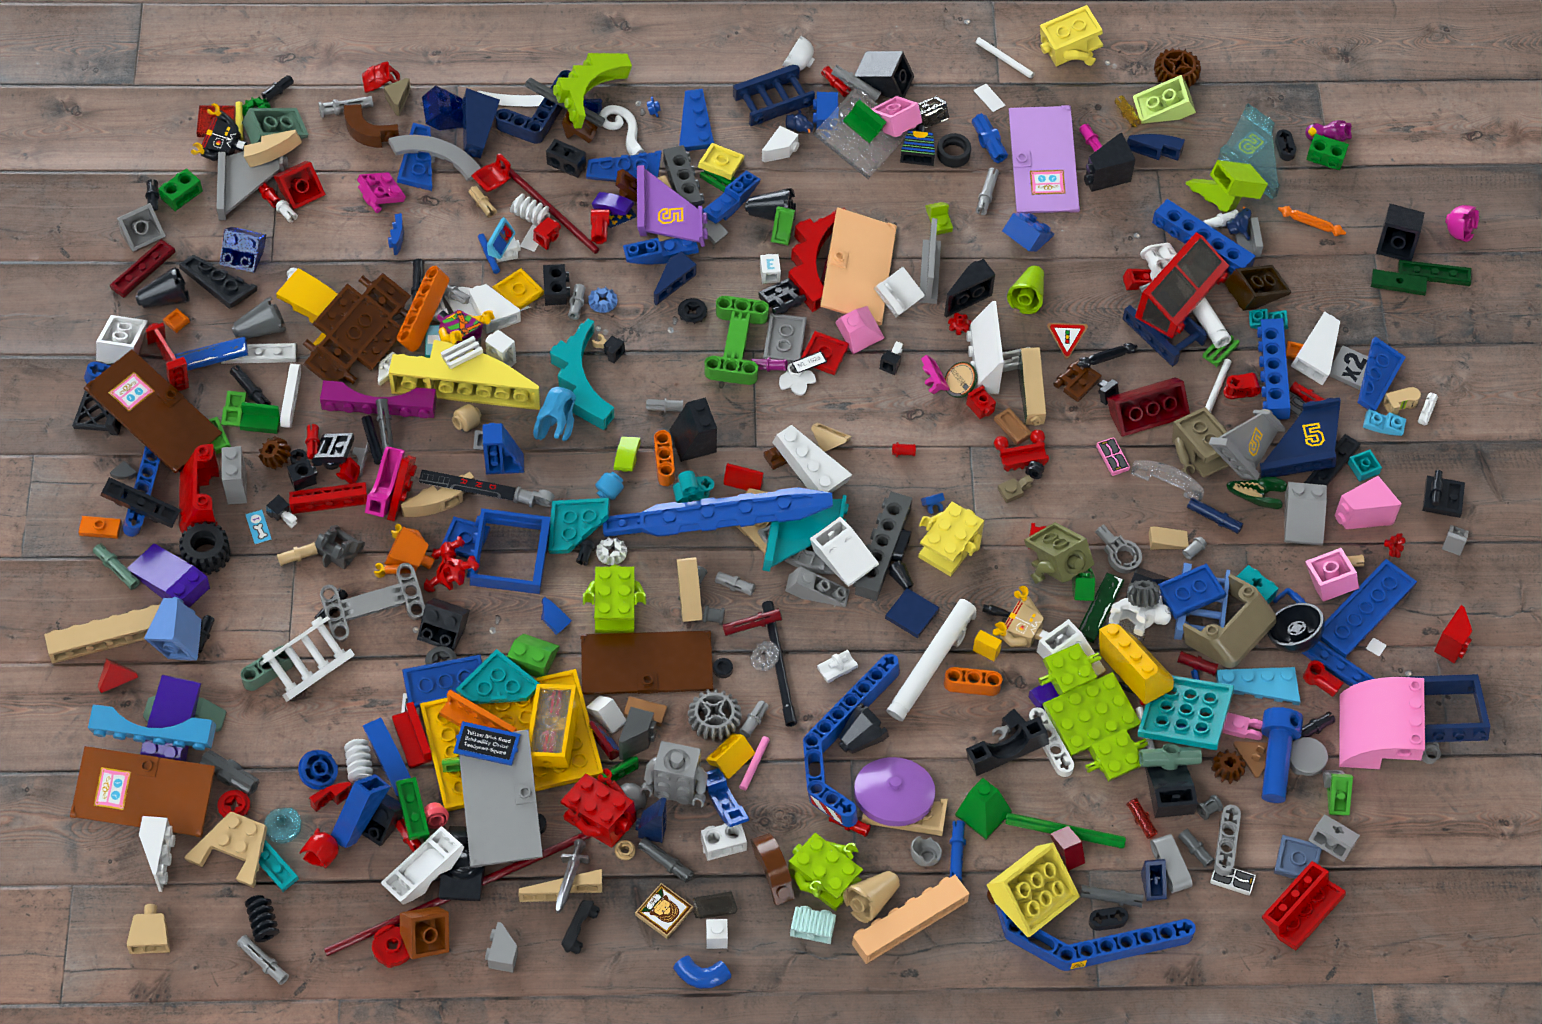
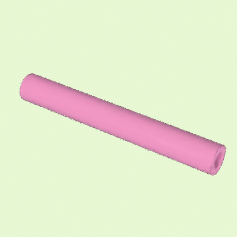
[739,736,770,791]

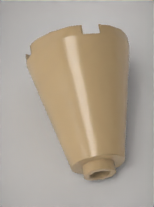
[843,871,900,923]

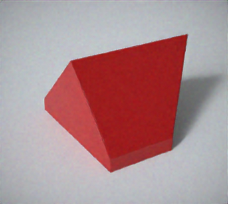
[97,658,138,693]

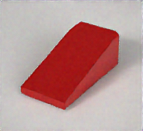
[1123,269,1153,290]

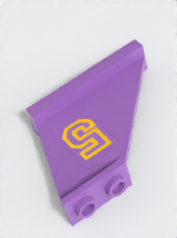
[637,165,708,247]

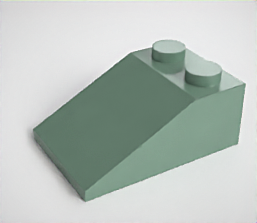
[242,108,309,144]

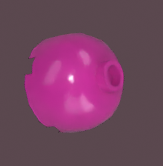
[1445,205,1479,242]

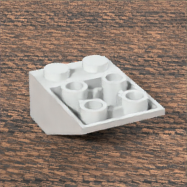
[810,517,879,587]
[1037,619,1106,677]
[139,816,175,892]

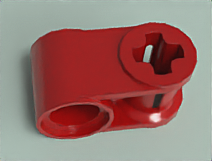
[1223,373,1261,399]

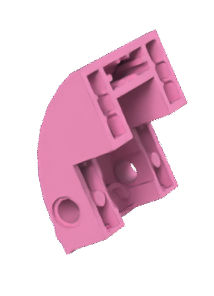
[1339,677,1425,769]

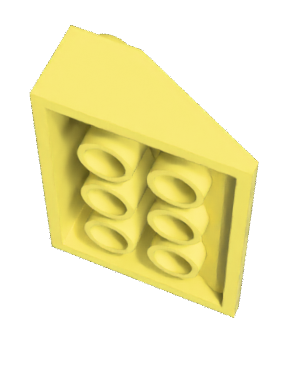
[987,843,1080,937]

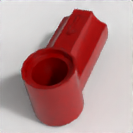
[591,209,610,244]
[1303,660,1343,697]

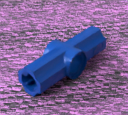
[972,113,1008,164]

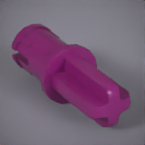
[751,357,788,372]

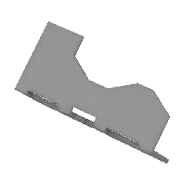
[352,442,369,476]

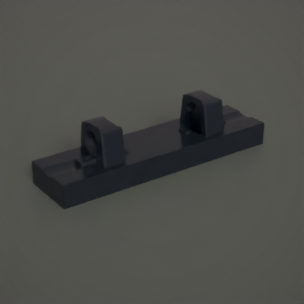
[100,477,181,528]

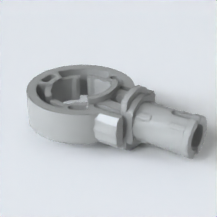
[1095,524,1142,574]

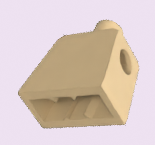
[127,904,170,954]

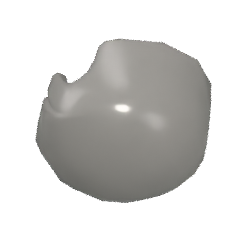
[620,783,647,811]
[910,836,942,867]

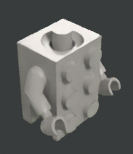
[640,741,708,808]

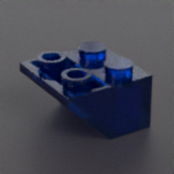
[422,86,463,131]
[219,227,266,273]

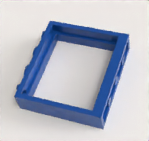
[467,508,551,594]

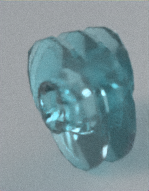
[264,808,302,843]

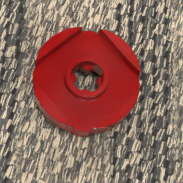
[372,925,410,968]

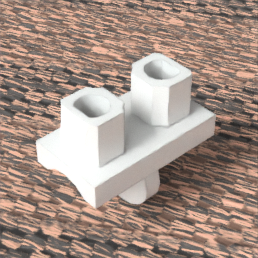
[817,650,858,683]

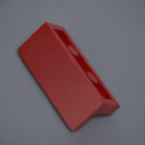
[392,702,433,768]

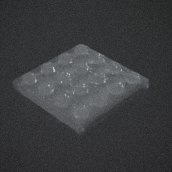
[813,87,909,179]

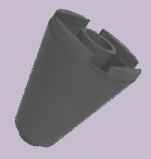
[232,296,286,339]

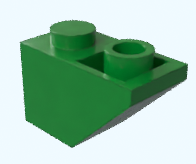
[1072,568,1095,601]

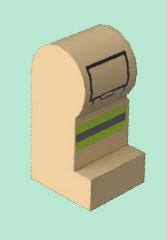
[1383,387,1421,415]

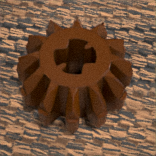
[258,436,292,470]
[1211,749,1246,784]

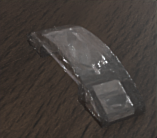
[1131,460,1205,502]

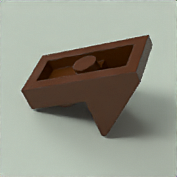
[562,110,598,143]
[615,169,637,202]

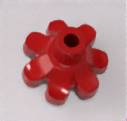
[948,313,971,335]
[1384,533,1405,558]

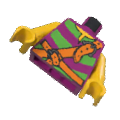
[437,310,495,344]

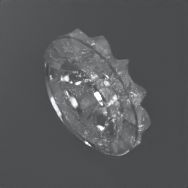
[750,640,779,671]

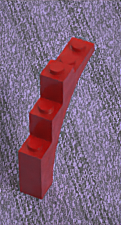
[788,208,846,312]

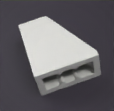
[469,284,521,334]

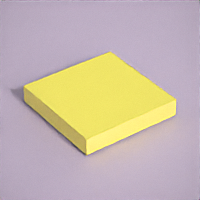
[698,143,745,180]

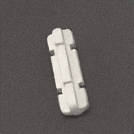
[1418,393,1438,426]

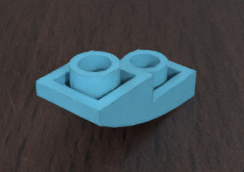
[1363,409,1406,436]

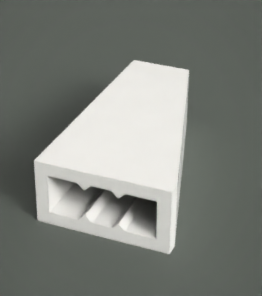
[1291,312,1340,385]

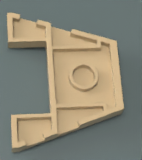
[184,812,267,888]

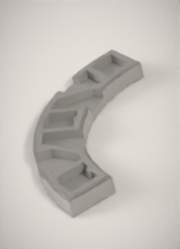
[388,135,481,181]
[758,526,835,574]

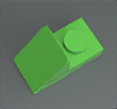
[1327,774,1353,815]

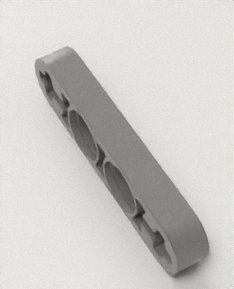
[1214,805,1241,876]

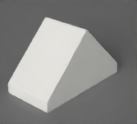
[586,695,626,735]

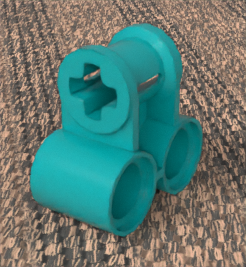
[673,471,714,503]

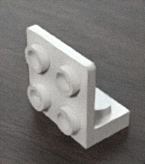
[874,267,924,318]

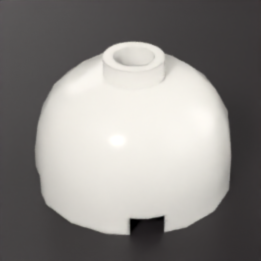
[782,36,815,71]

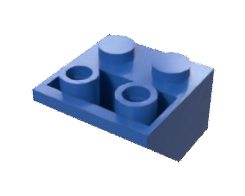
[1002,212,1054,252]

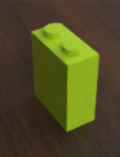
[1210,160,1268,199]

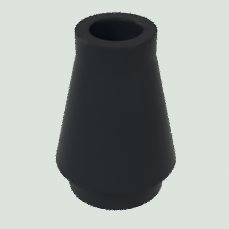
[888,561,914,591]

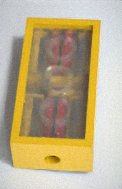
[529,684,580,768]

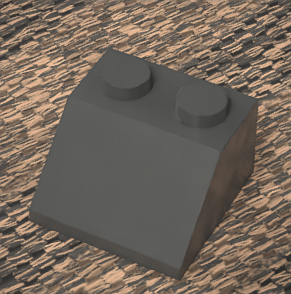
[619,707,657,760]

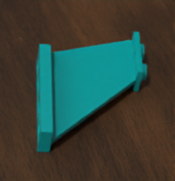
[762,495,849,572]

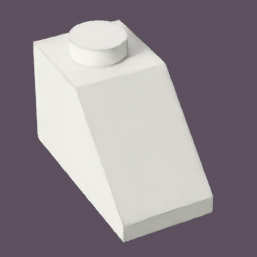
[762,126,799,162]

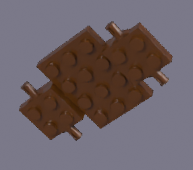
[303,273,411,385]

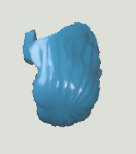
[533,387,576,441]

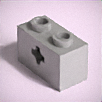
[1308,814,1360,862]

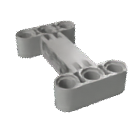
[320,563,425,642]

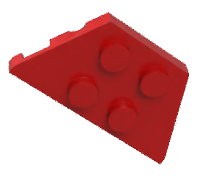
[387,455,417,522]

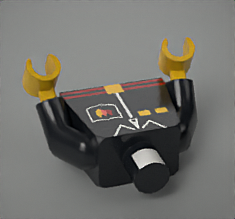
[191,103,247,161]

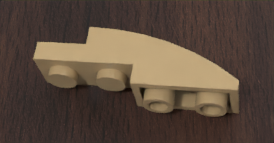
[401,472,474,517]

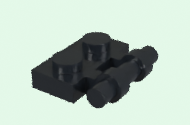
[758,278,806,315]

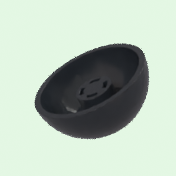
[1267,603,1325,653]

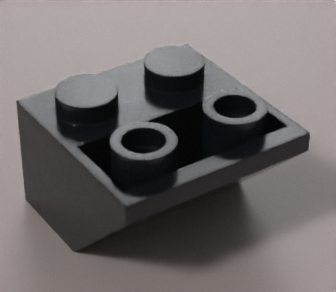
[417,598,470,651]
[362,794,403,846]

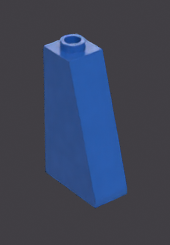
[331,774,391,848]

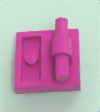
[357,172,406,213]

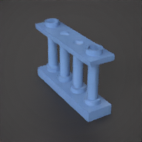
[1174,563,1230,640]

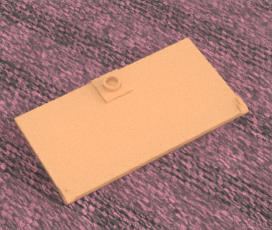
[820,207,897,326]

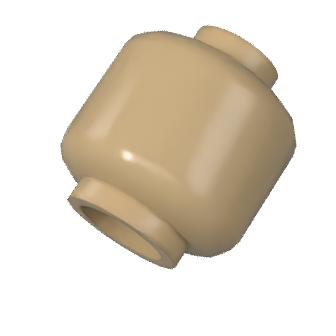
[452,404,481,432]

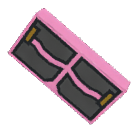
[1096,437,1130,476]

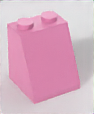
[1335,476,1402,529]

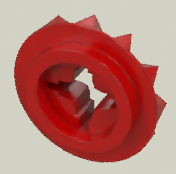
[217,790,250,818]

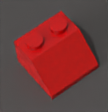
[274,161,326,210]
[1434,605,1473,664]

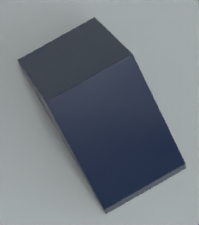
[1141,859,1167,901]

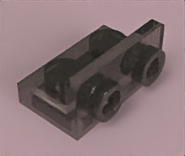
[917,96,949,129]

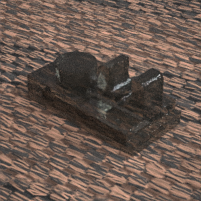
[693,891,738,919]

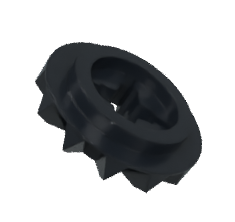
[678,298,707,325]

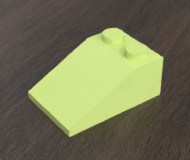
[1133,75,1196,124]

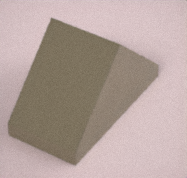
[384,78,411,116]

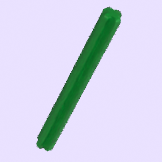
[1005,813,1126,848]

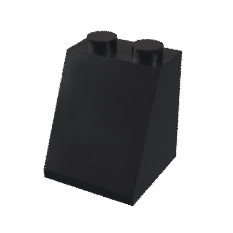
[854,51,914,98]
[1084,133,1136,192]
[1376,203,1425,261]
[669,397,717,462]

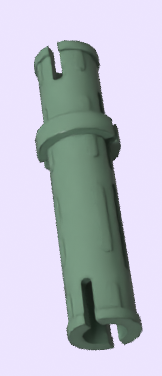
[93,543,140,590]

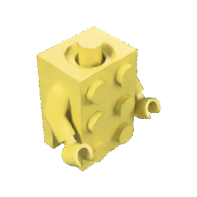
[1040,5,1103,66]
[918,502,984,577]

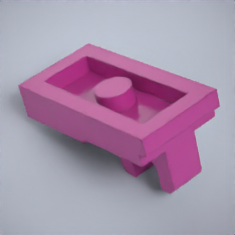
[921,355,950,394]

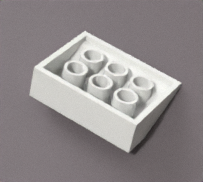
[966,301,1004,395]

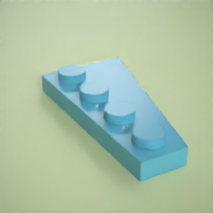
[1216,667,1300,706]

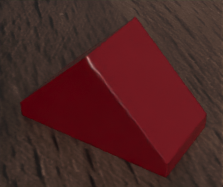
[1049,826,1085,871]

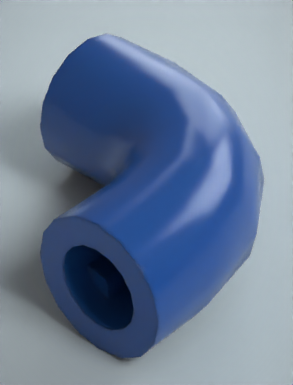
[673,955,731,989]

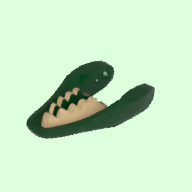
[1227,477,1287,509]

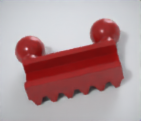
[994,429,1049,472]

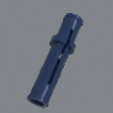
[1187,497,1243,534]

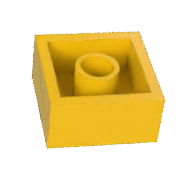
[973,630,1002,661]

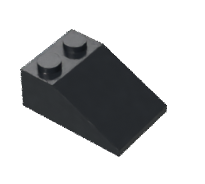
[944,259,995,318]

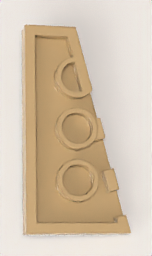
[862,799,948,836]

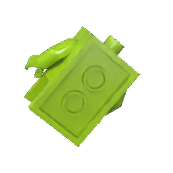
[583,565,646,633]
[788,833,863,912]

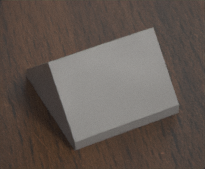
[117,203,166,252]

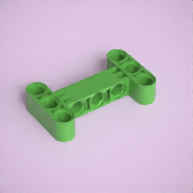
[704,296,769,385]

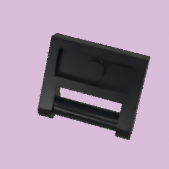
[312,433,354,466]

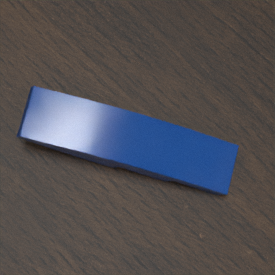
[362,717,411,797]

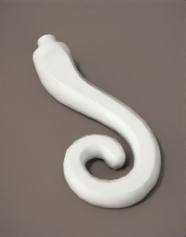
[599,105,645,155]

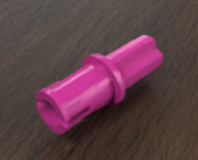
[1079,124,1102,152]

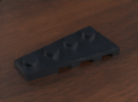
[179,255,257,309]

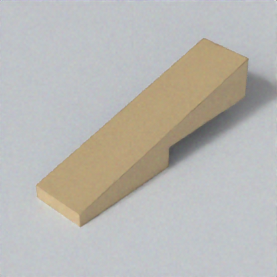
[519,869,602,902]

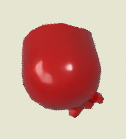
[299,828,339,869]

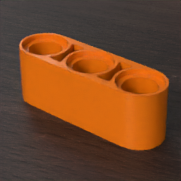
[654,430,675,486]
[944,667,1003,696]

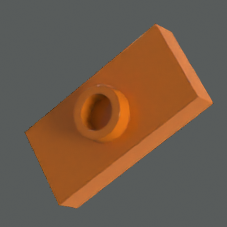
[78,516,122,539]

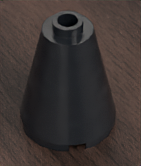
[745,188,796,222]
[135,267,190,308]

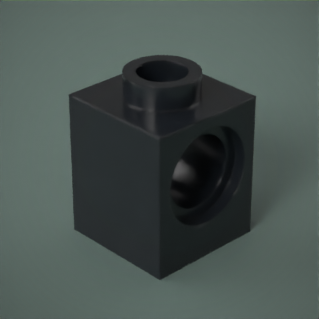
[287,459,318,491]

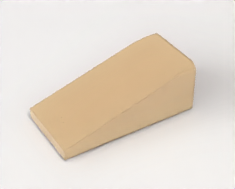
[1149,527,1189,550]

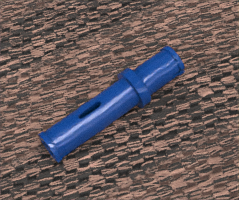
[949,820,966,881]

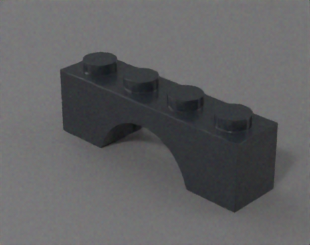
[966,716,1049,776]

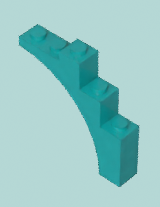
[550,318,615,430]

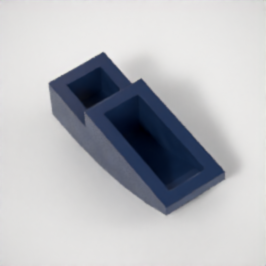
[1127,134,1185,161]

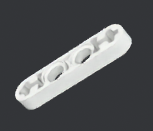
[280,364,301,428]
[1028,707,1074,777]

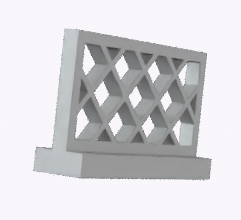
[919,218,941,304]

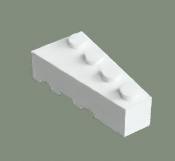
[772,425,852,493]

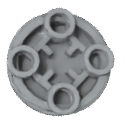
[1290,737,1328,776]

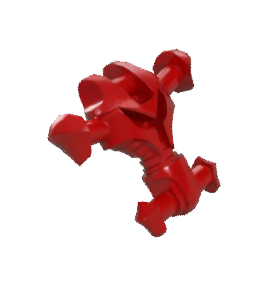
[423,536,480,593]

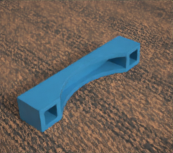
[88,704,216,750]

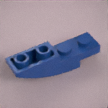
[703,170,761,224]
[623,238,699,264]

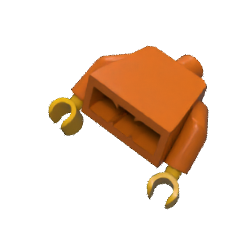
[374,524,435,578]

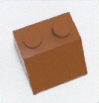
[400,906,449,959]

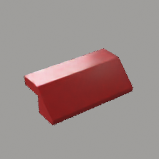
[1262,861,1346,951]

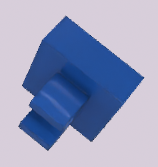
[921,493,945,514]

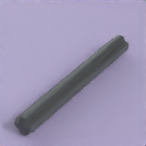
[525,78,605,127]

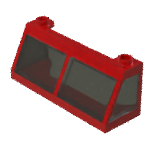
[1135,232,1229,339]

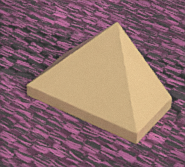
[811,422,852,452]

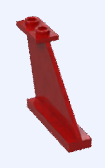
[145,323,189,391]

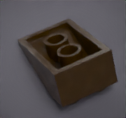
[1224,265,1291,311]

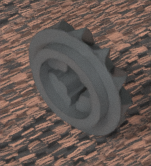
[425,646,457,665]

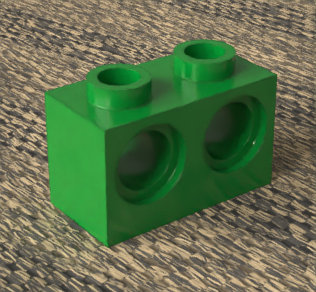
[1306,134,1349,170]
[158,168,203,211]

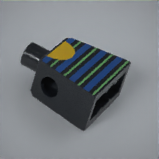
[900,125,935,166]

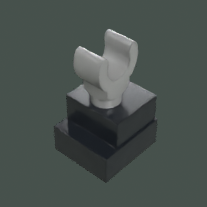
[992,709,1026,742]

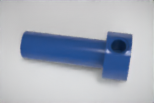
[1261,707,1303,803]

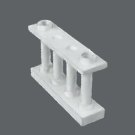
[259,616,355,702]

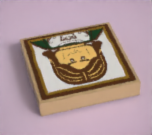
[635,883,693,939]

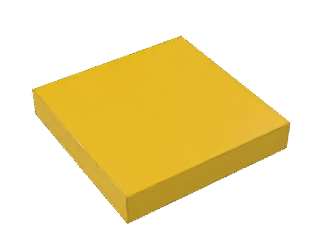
[492,268,544,310]

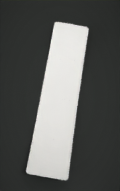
[477,91,544,107]

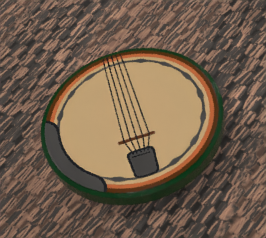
[945,362,977,398]

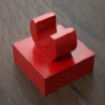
[336,457,360,484]

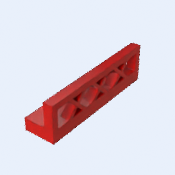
[289,482,367,514]

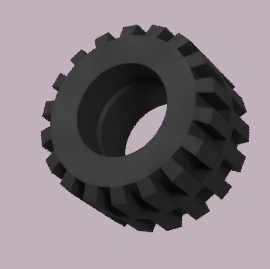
[179,521,231,575]

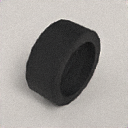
[937,133,971,168]

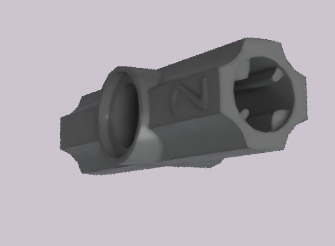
[200,750,260,795]

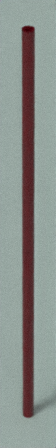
[324,833,591,956]

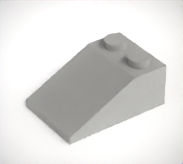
[1284,482,1327,546]

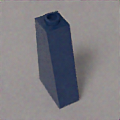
[462,88,500,159]

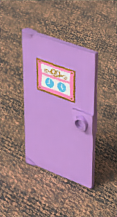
[1009,105,1080,213]

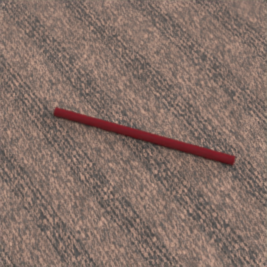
[502,163,600,254]

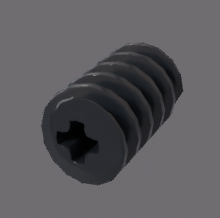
[245,895,280,943]

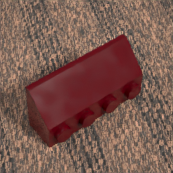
[1107,377,1190,437]

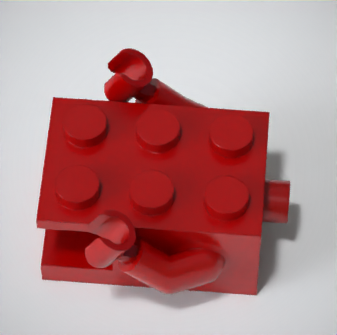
[560,768,637,848]

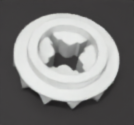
[596,537,627,565]

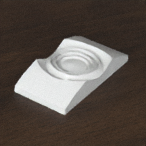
[381,826,464,905]

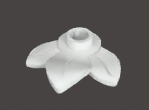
[779,363,816,396]

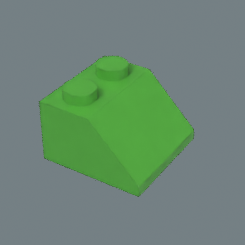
[507,634,560,677]

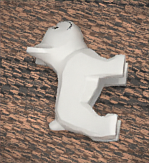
[1109,596,1172,636]

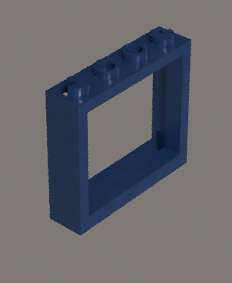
[1409,674,1490,742]

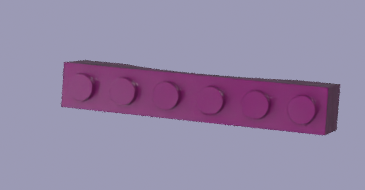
[320,380,437,418]

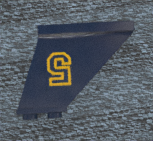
[1259,397,1341,478]

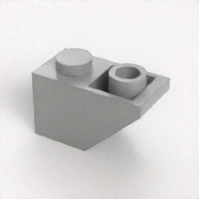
[485,922,518,973]

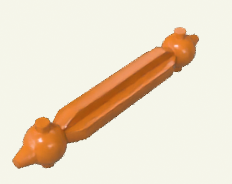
[1278,206,1346,236]

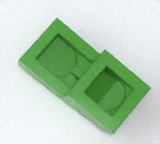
[221,391,247,427]

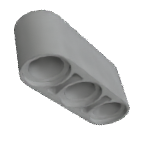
[1150,834,1193,893]

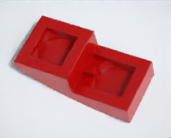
[309,782,352,812]

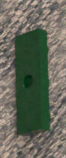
[1371,269,1427,296]

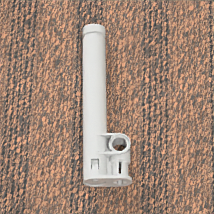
[1140,243,1231,348]
[886,599,976,721]

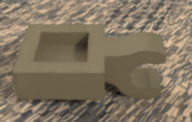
[998,475,1033,504]

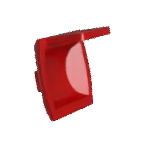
[362,61,400,93]
[471,153,511,192]

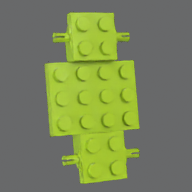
[1038,643,1148,782]

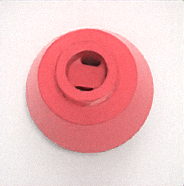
[424,802,449,829]

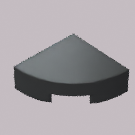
[110,461,137,480]

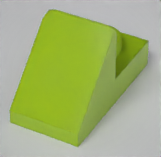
[925,202,953,235]

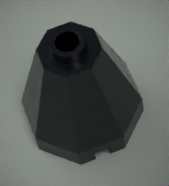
[838,703,889,754]

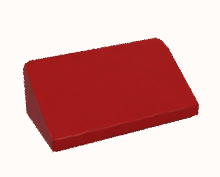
[723,463,764,491]

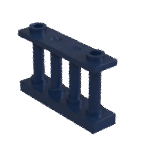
[733,64,815,126]
[1123,291,1207,367]

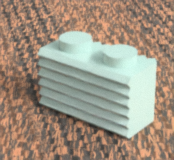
[790,906,836,944]

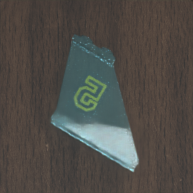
[1218,104,1280,200]

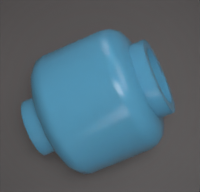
[595,472,624,500]

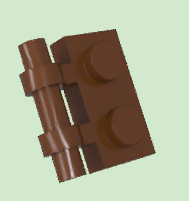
[1053,360,1102,402]

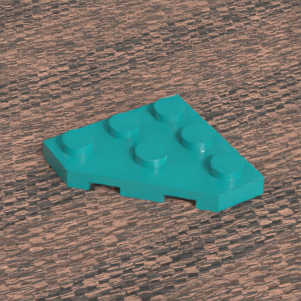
[548,498,610,554]
[456,649,540,704]

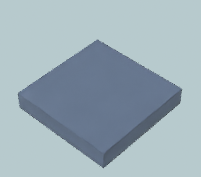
[1274,835,1322,879]

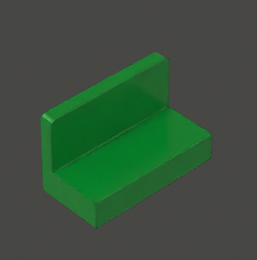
[843,99,886,143]
[239,402,281,434]

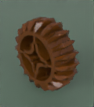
[1154,47,1201,88]

